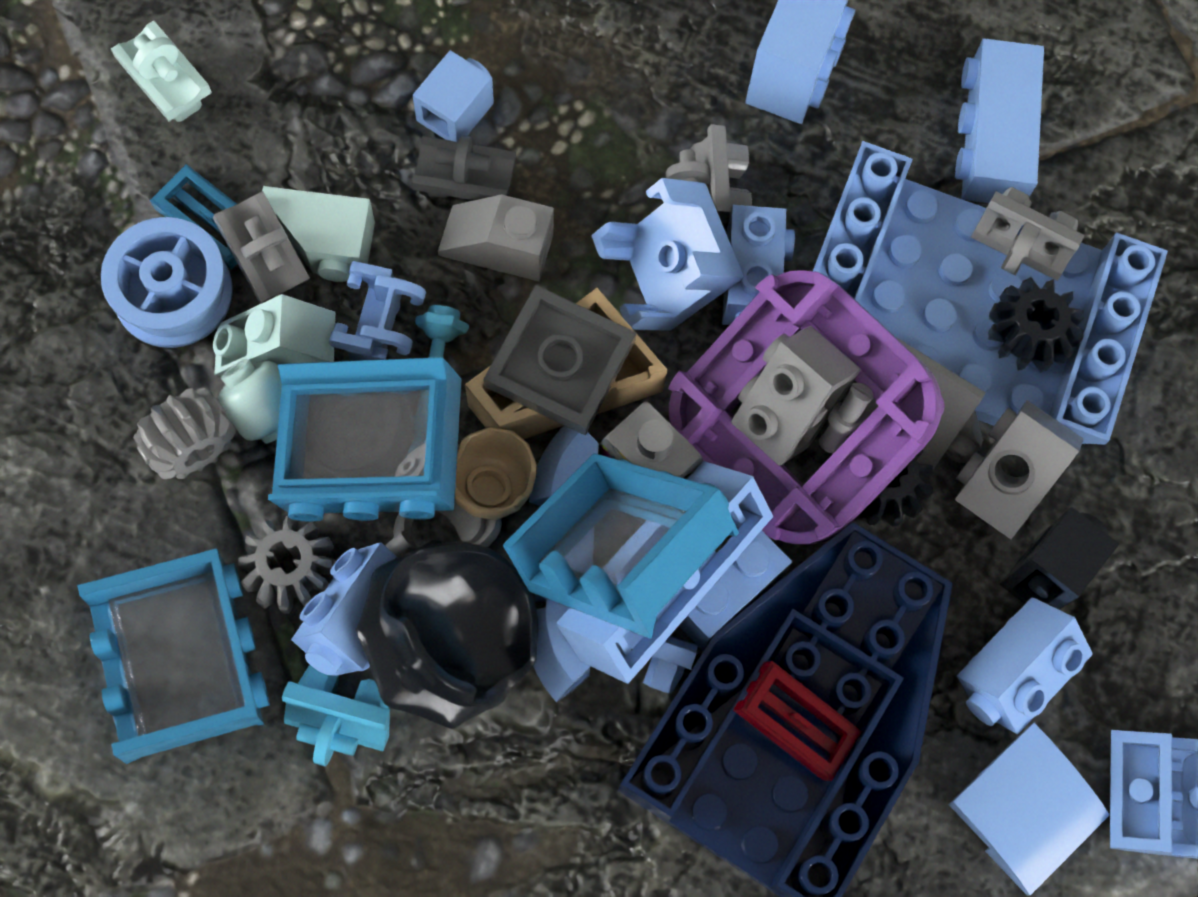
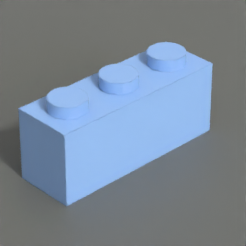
[955,38,1044,203]

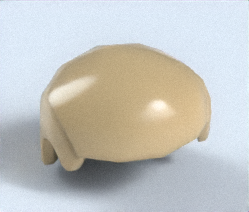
[455,427,537,520]

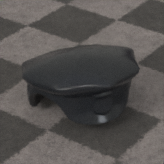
[356,540,538,729]

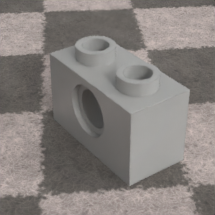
[955,400,1083,539]

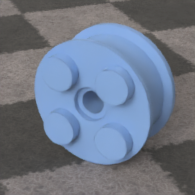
[101,217,233,348]

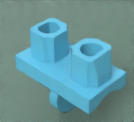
[282,665,390,766]

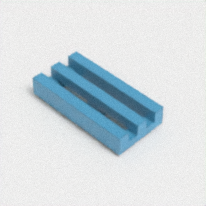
[150,164,238,270]

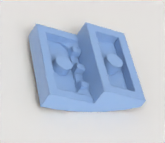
[948,723,1110,896]
[1110,730,1198,859]

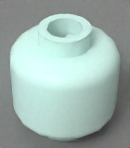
[218,359,282,443]

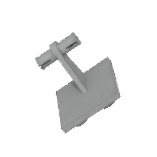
[819,337,986,469]

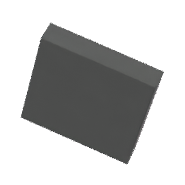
[483,285,637,436]

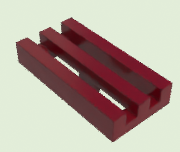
[733,661,862,781]

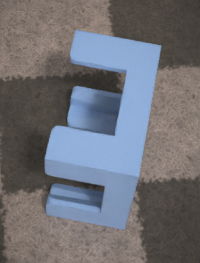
[591,178,744,331]

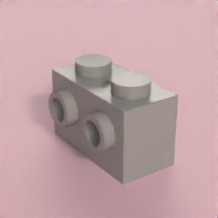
[731,325,861,466]

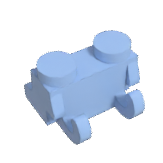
[329,261,426,361]

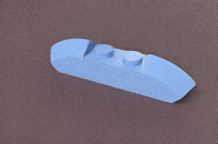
[529,425,599,702]

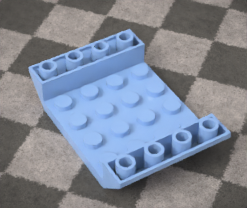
[813,141,1168,445]

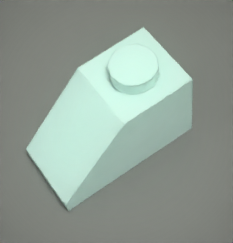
[262,186,375,282]

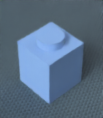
[412,50,494,142]

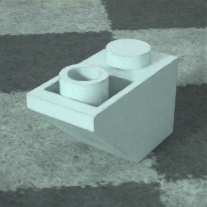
[213,294,336,377]

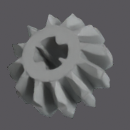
[133,388,236,479]
[238,515,336,614]

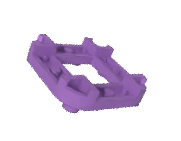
[668,270,945,545]

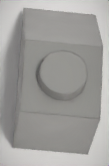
[438,194,554,282]

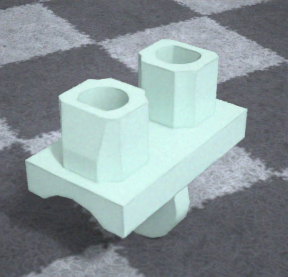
[111,20,212,122]

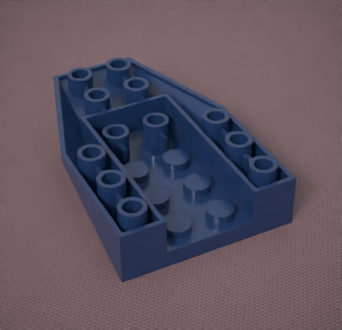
[618,522,953,897]

